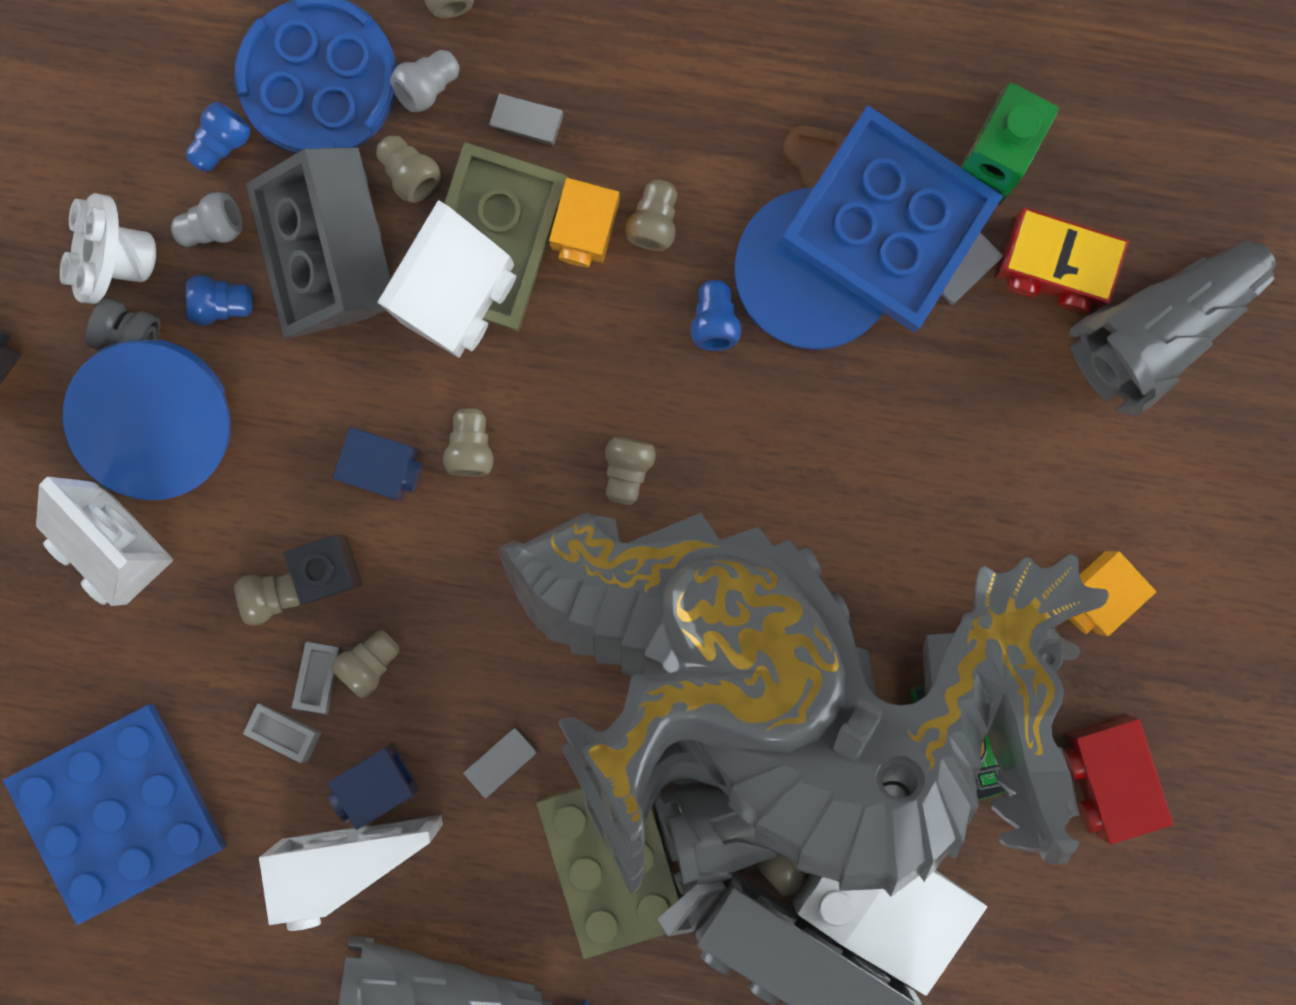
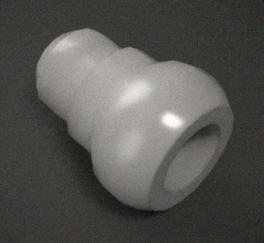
[390,50,460,112]
[171,192,243,247]

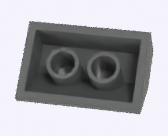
[246,148,392,339]

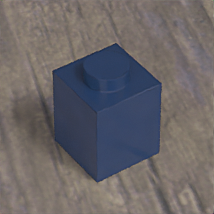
[332,427,423,501]
[328,743,420,830]

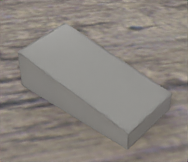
[489,93,563,147]
[941,232,1003,305]
[292,642,340,715]
[243,703,322,764]
[463,727,538,799]
[658,881,727,936]

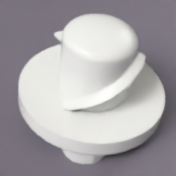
[60,193,156,304]

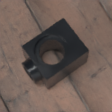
[283,534,363,605]

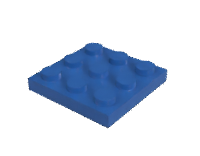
[778,105,1003,333]
[2,703,227,925]

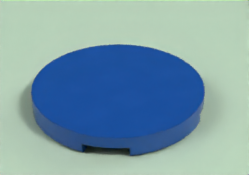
[234,0,397,154]
[734,188,883,351]
[63,339,232,500]

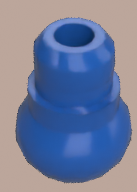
[186,102,250,172]
[186,275,253,326]
[690,280,741,351]

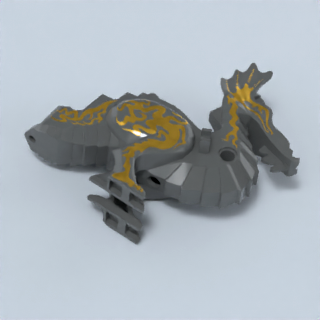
[497,512,1109,897]

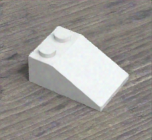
[377,200,516,358]
[36,477,174,606]
[259,815,443,931]
[792,870,987,996]

